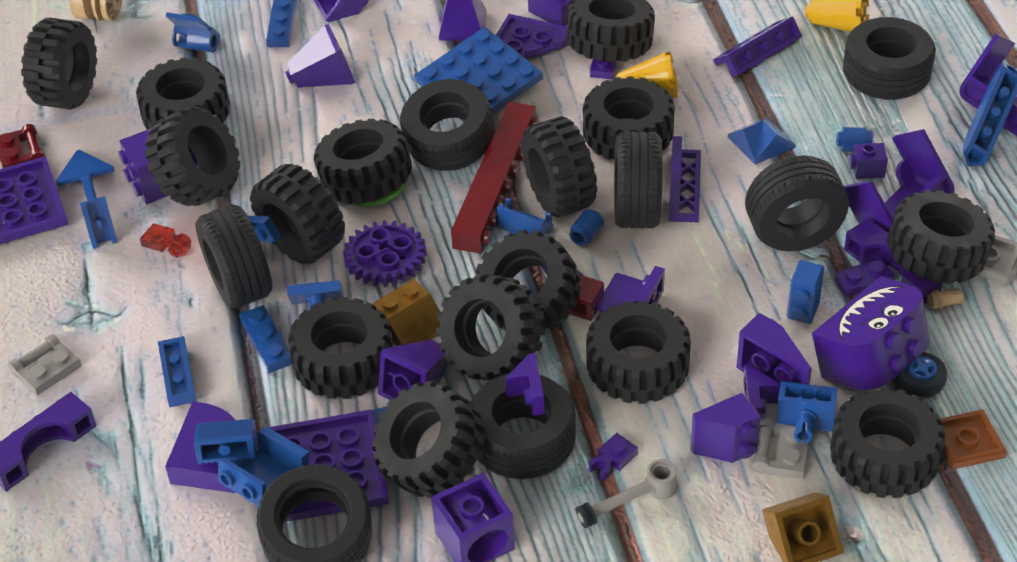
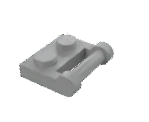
[8,334,82,396]
[752,418,808,479]

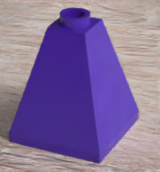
[439,0,487,41]
[285,24,356,88]
[378,340,448,400]

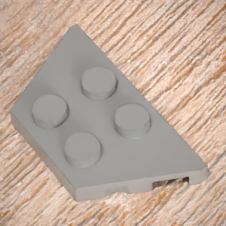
[977,235,1017,285]

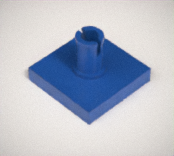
[287,280,344,310]

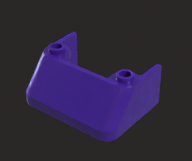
[959,33,1017,136]
[844,129,955,233]

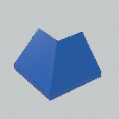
[728,117,795,165]

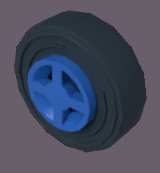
[896,352,947,397]

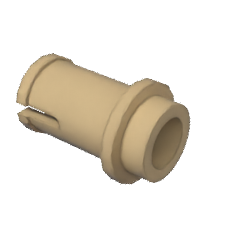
[927,287,964,311]

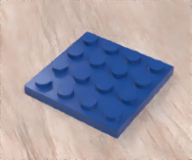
[414,27,544,122]

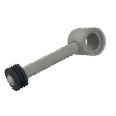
[575,459,677,529]

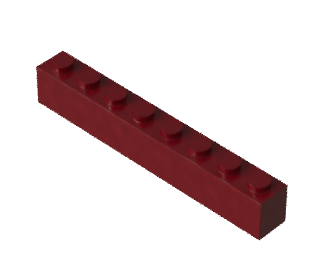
[451,102,539,254]

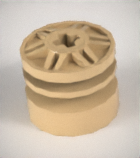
[69,0,122,22]

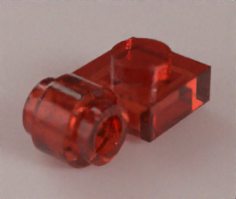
[140,223,192,258]

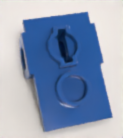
[166,12,221,53]

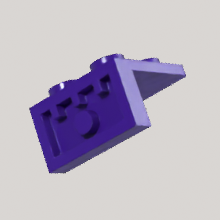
[596,266,665,313]

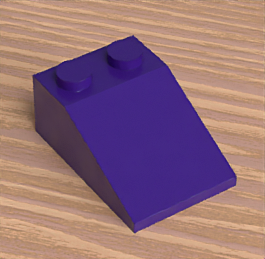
[736,313,812,385]

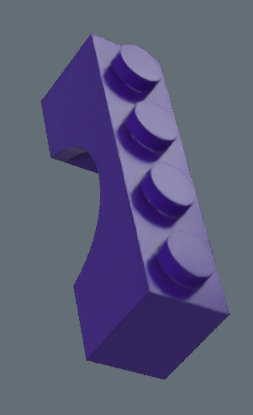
[844,218,943,304]
[0,392,97,492]

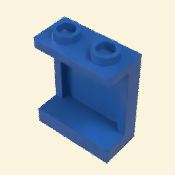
[218,426,309,506]

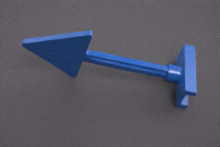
[56,150,117,249]

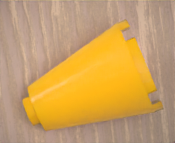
[805,0,869,32]
[617,51,679,98]

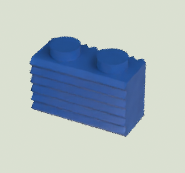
[787,260,825,324]
[194,419,257,465]

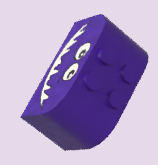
[812,276,930,390]

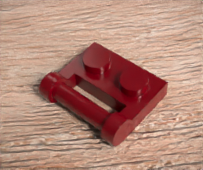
[0,124,45,168]

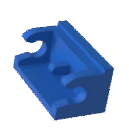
[497,198,554,235]

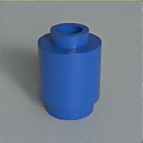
[836,127,873,152]
[569,209,604,246]

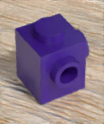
[848,143,888,179]

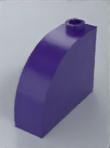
[165,401,235,493]

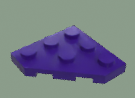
[496,14,568,59]

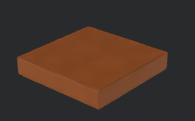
[940,409,1007,470]

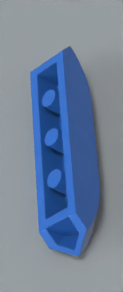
[963,63,1017,167]

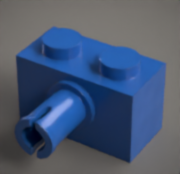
[777,382,838,443]

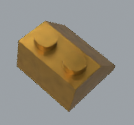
[372,279,440,346]
[762,492,844,562]

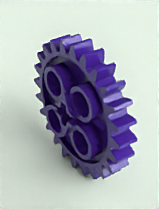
[343,220,427,287]

